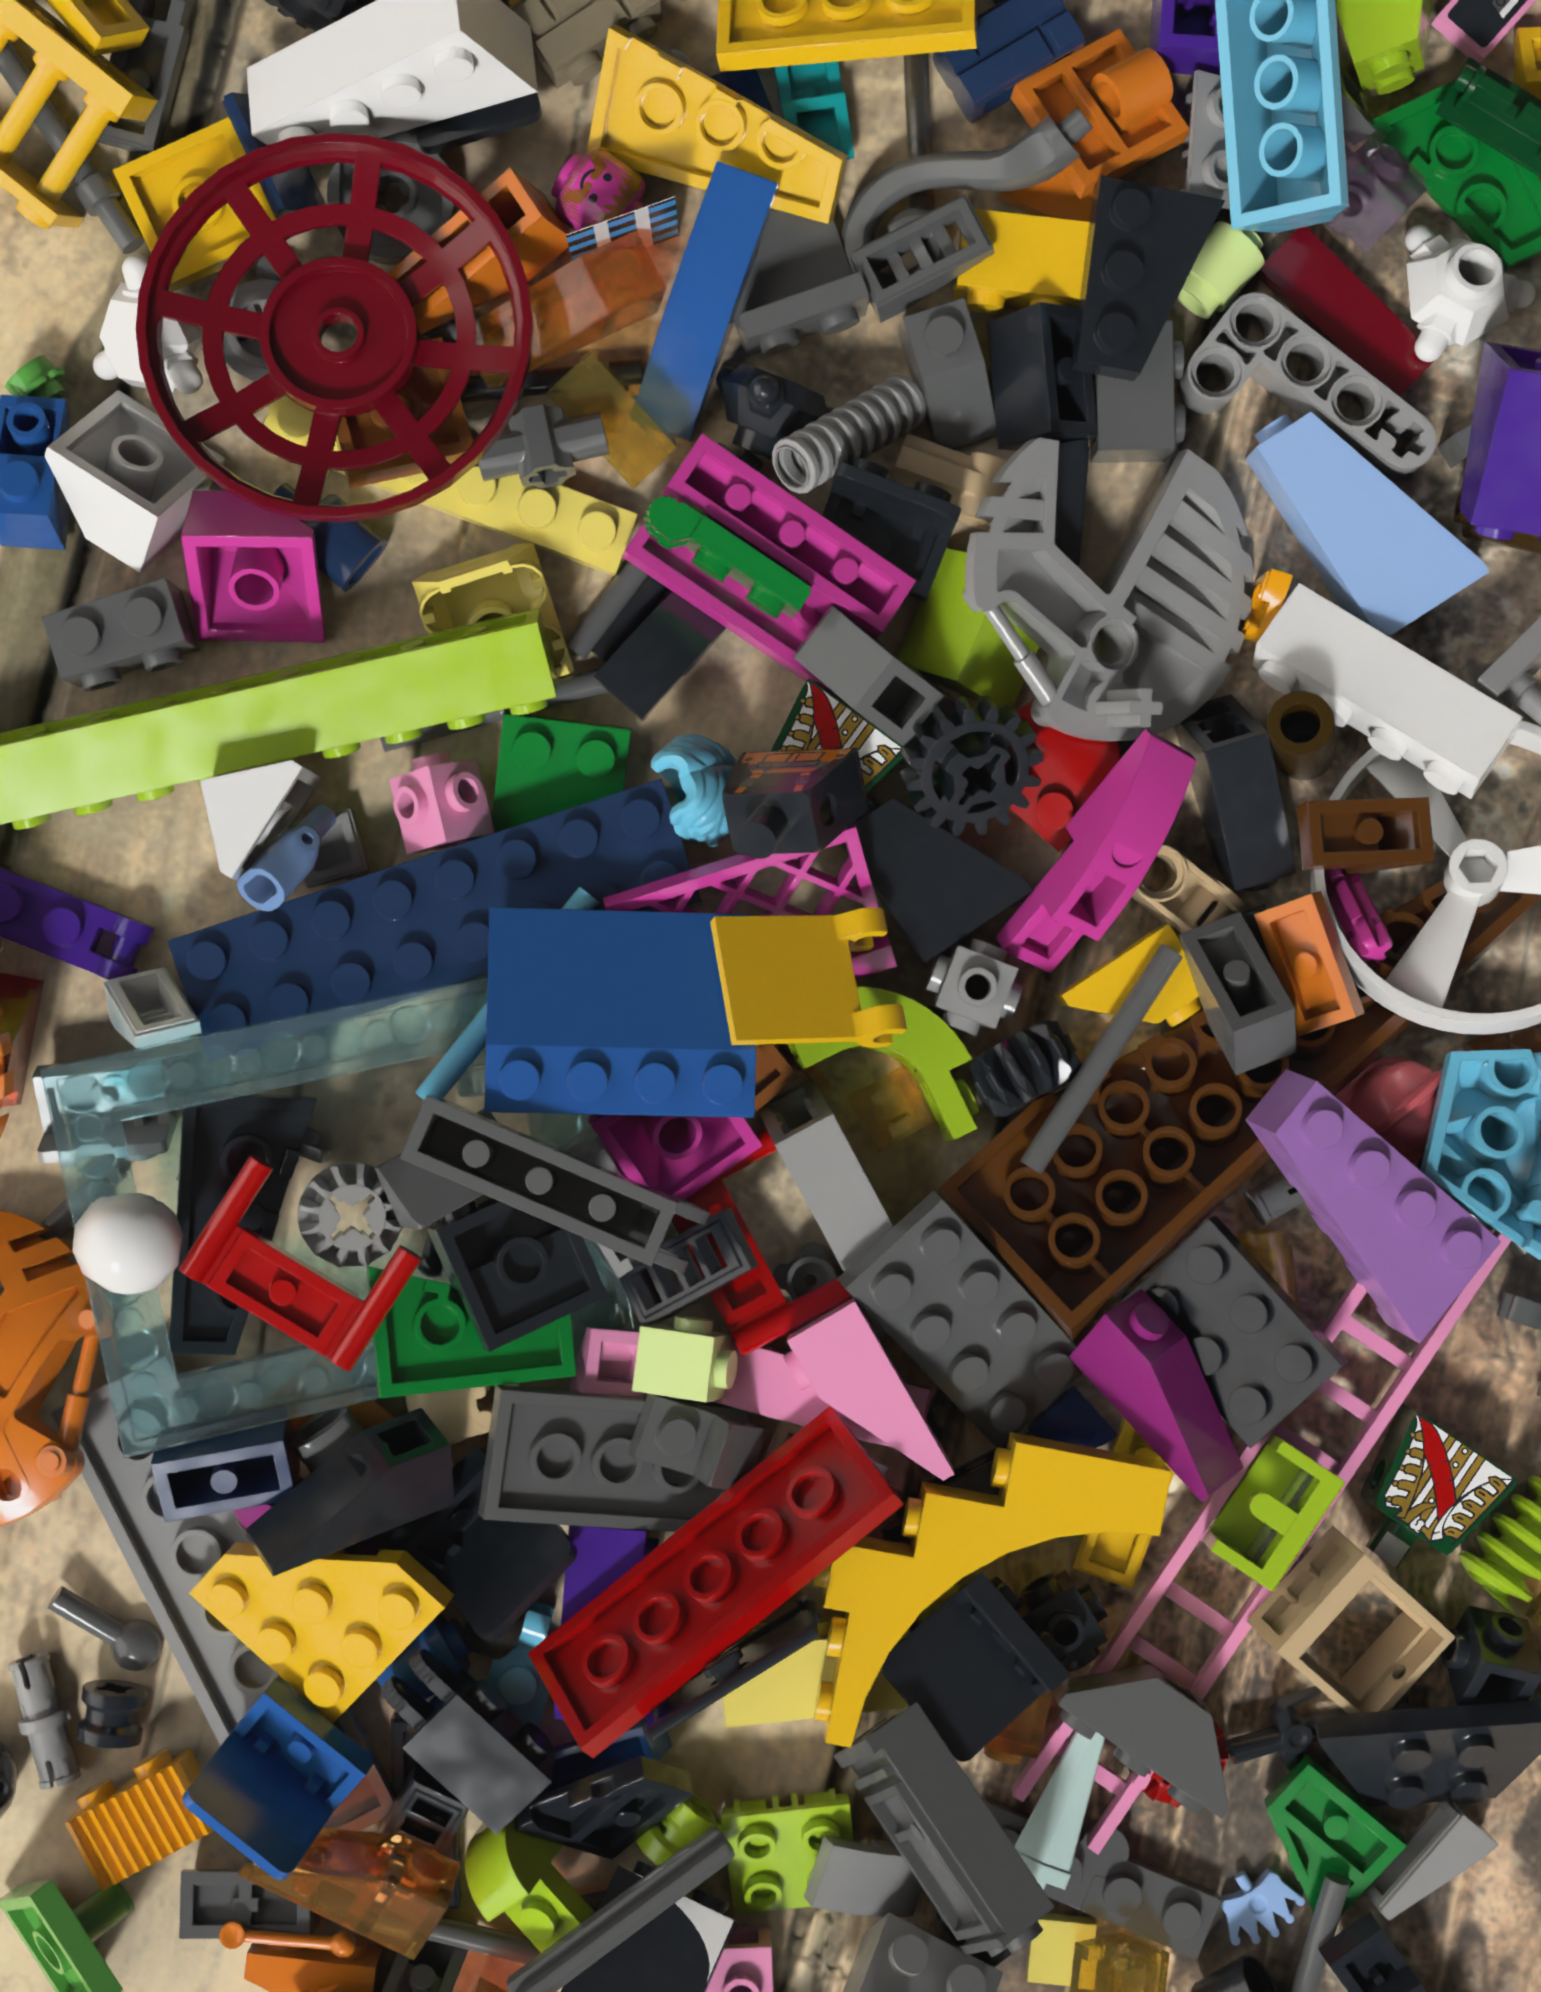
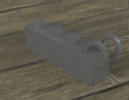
[400,1095,710,1274]

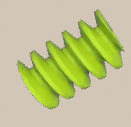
[1458,1475,1541,1617]

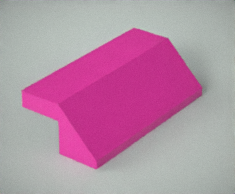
[621,433,916,697]

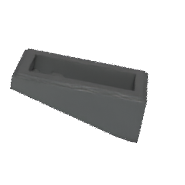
[849,194,994,323]

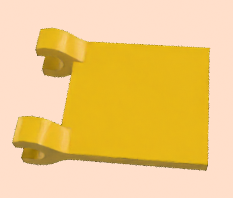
[710,907,907,1048]

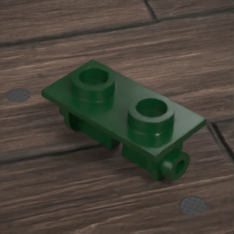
[1435,57,1541,177]

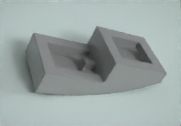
[804,1835,922,1917]

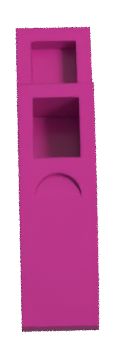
[996,728,1197,973]

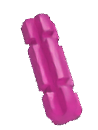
[1324,869,1393,963]

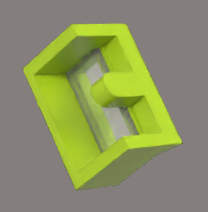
[1202,1433,1346,1592]

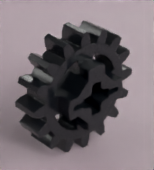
[900,695,1044,836]

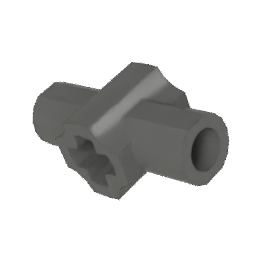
[474,404,610,489]

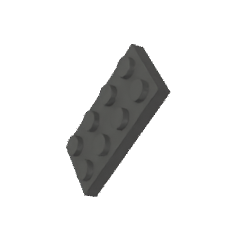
[837,1190,1083,1448]
[478,1385,749,1532]

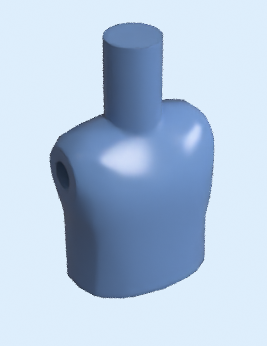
[237,804,337,911]

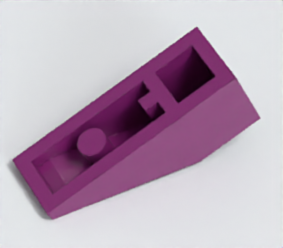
[1069,1288,1244,1502]

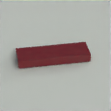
[1255,226,1434,397]

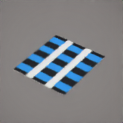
[566,196,679,273]

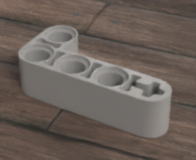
[1178,292,1437,481]

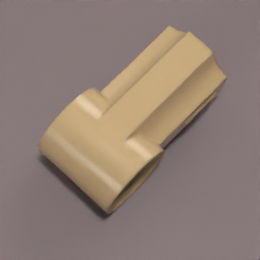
[890,433,1008,532]

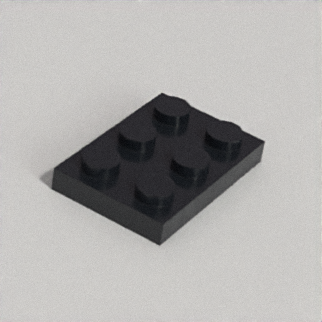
[1121,1216,1349,1449]

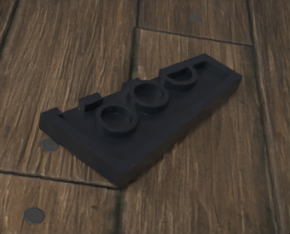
[168,1091,317,1355]

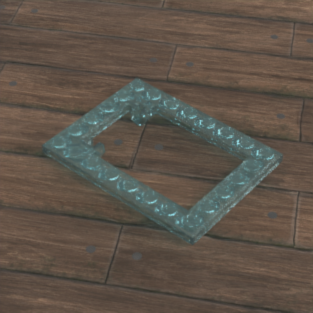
[40,976,637,1458]

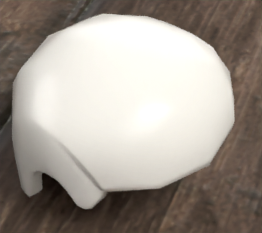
[72,1193,184,1295]

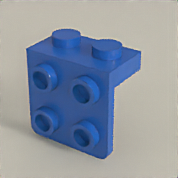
[182,1678,377,1880]

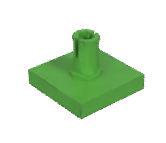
[0,1879,135,1992]

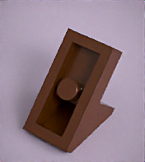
[1297,797,1435,875]

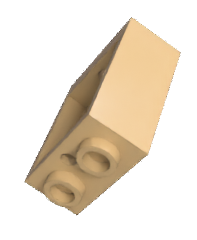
[1247,1525,1455,1714]

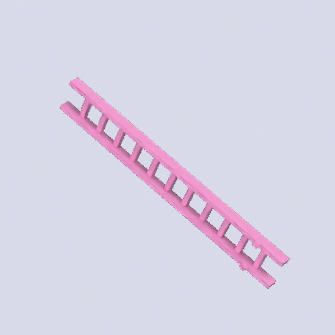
[1011,1230,1512,1855]

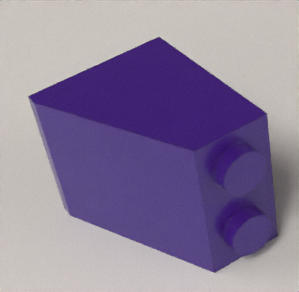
[1459,342,1541,542]

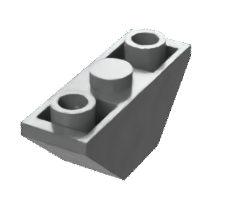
[792,605,956,768]
[1053,1664,1229,1819]

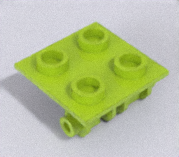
[721,1788,854,1915]

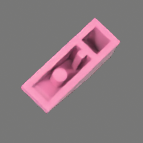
[783,1298,955,1481]

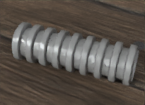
[772,375,926,494]

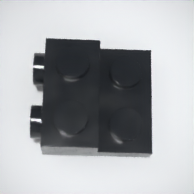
[427,1198,608,1352]

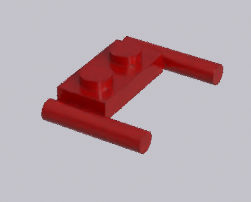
[671,1128,853,1357]
[178,1155,422,1372]

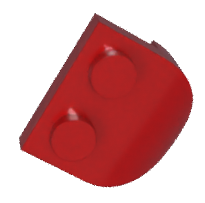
[1004,697,1122,852]

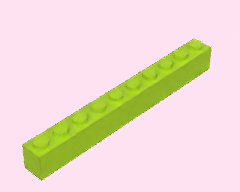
[0,608,559,830]

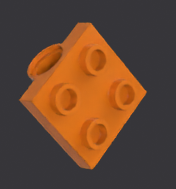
[1010,28,1190,199]

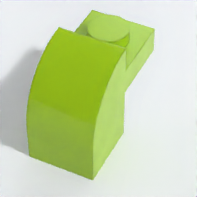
[465,1795,594,1953]

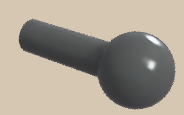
[48,1586,162,1671]

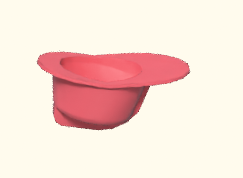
[1334,1056,1442,1164]

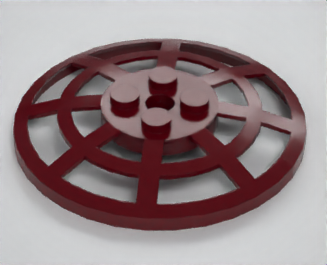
[135,133,534,523]

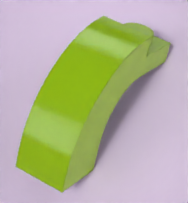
[786,987,979,1141]

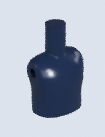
[273,483,388,592]

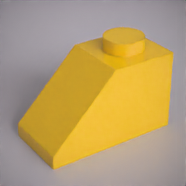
[1055,924,1202,1027]

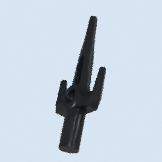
[1226,1686,1409,1771]

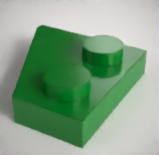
[492,712,631,833]
[1265,1754,1407,1915]

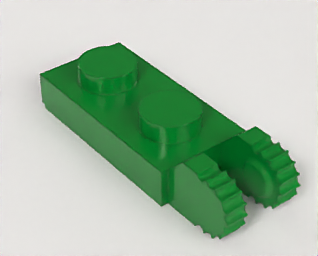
[643,495,812,618]

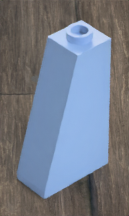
[1245,412,1490,636]

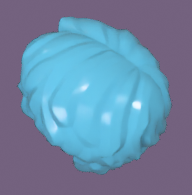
[651,734,737,847]

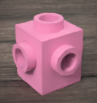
[389,752,495,855]

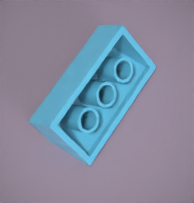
[1215,0,1349,233]

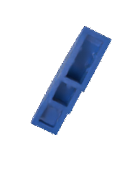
[631,161,778,442]

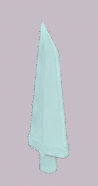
[1014,1731,1105,1890]

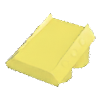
[412,543,574,677]

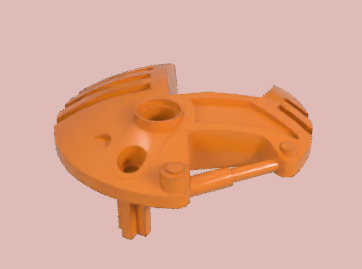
[0,1210,116,1527]

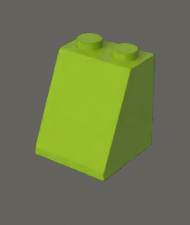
[1335,0,1433,95]

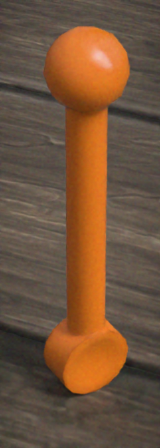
[219,1920,356,1958]

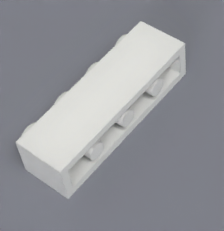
[1253,583,1522,799]

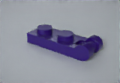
[0,866,155,980]

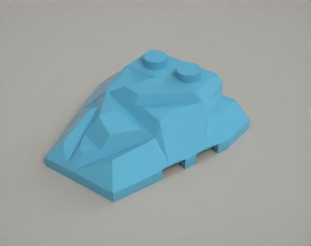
[1420,1049,1541,1260]

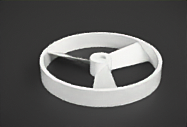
[1310,720,1541,1035]

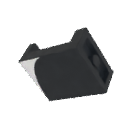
[561,1861,737,1992]

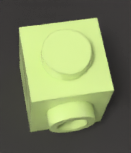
[632,1315,738,1402]

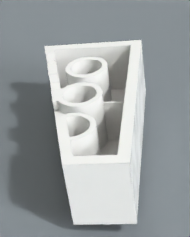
[246,0,538,145]

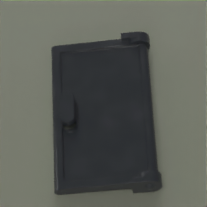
[647,1594,821,1741]

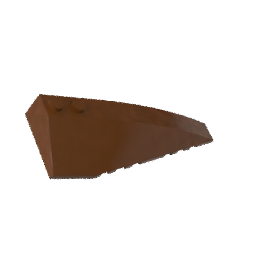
[938,880,1541,1341]

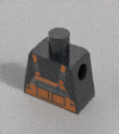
[722,748,869,859]

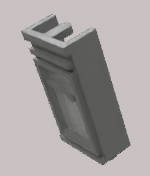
[833,1702,1055,1957]

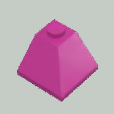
[181,490,326,642]
[587,1114,762,1200]

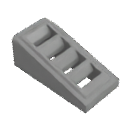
[1365,1801,1499,1920]

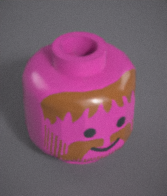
[551,149,646,231]

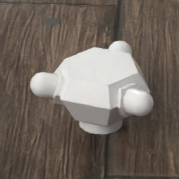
[1405,224,1535,362]
[93,254,203,394]

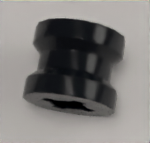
[76,1680,148,1749]

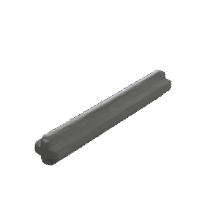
[506,1826,735,1992]

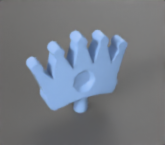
[1220,1868,1305,1946]

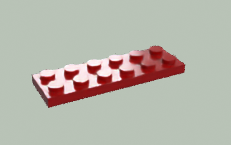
[528,1406,904,1759]

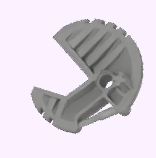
[963,437,1253,742]

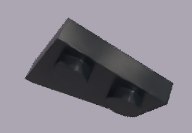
[514,1756,693,1860]

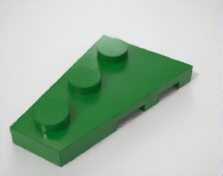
[1370,80,1541,271]

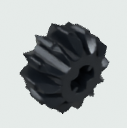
[969,1020,1081,1117]

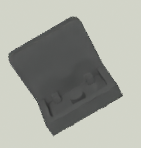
[734,209,869,357]

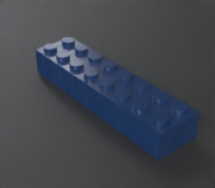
[167,778,703,1064]

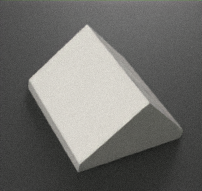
[200,760,322,880]

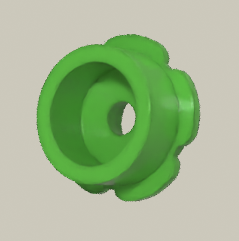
[5,355,66,399]

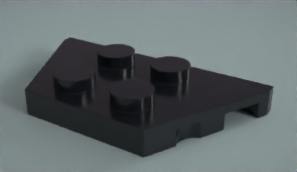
[1314,1700,1541,1809]

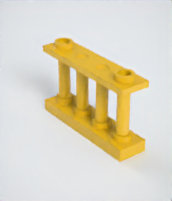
[0,0,159,229]

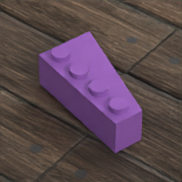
[1246,1069,1501,1344]

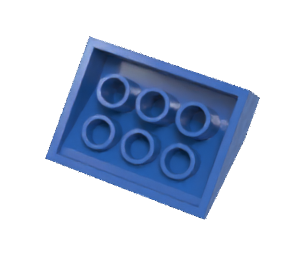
[484,907,756,1118]

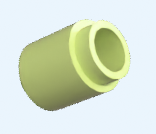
[1177,221,1265,319]

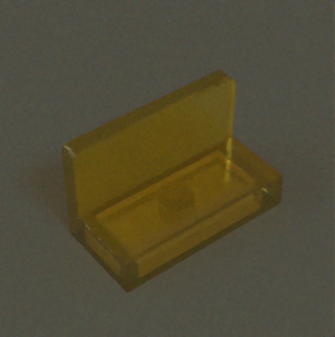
[546,348,681,489]

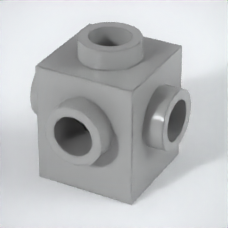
[925,939,1023,1036]

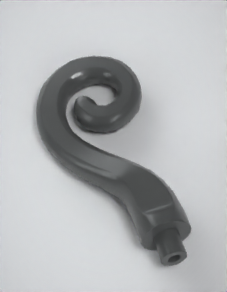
[841,107,1093,288]

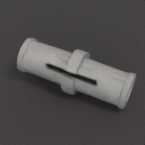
[7,1651,81,1790]

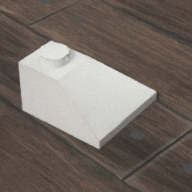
[45,390,225,573]

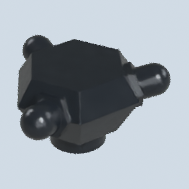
[716,364,835,460]

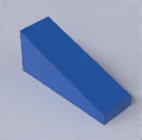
[548,1715,673,1791]

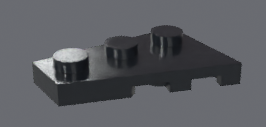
[1071,175,1225,381]

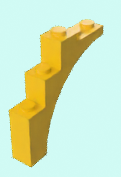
[812,1432,1172,1748]

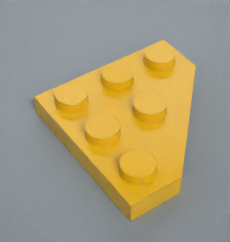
[189,1542,454,1724]

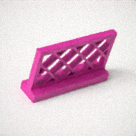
[603,823,897,979]

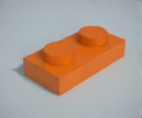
[1254,891,1365,1037]

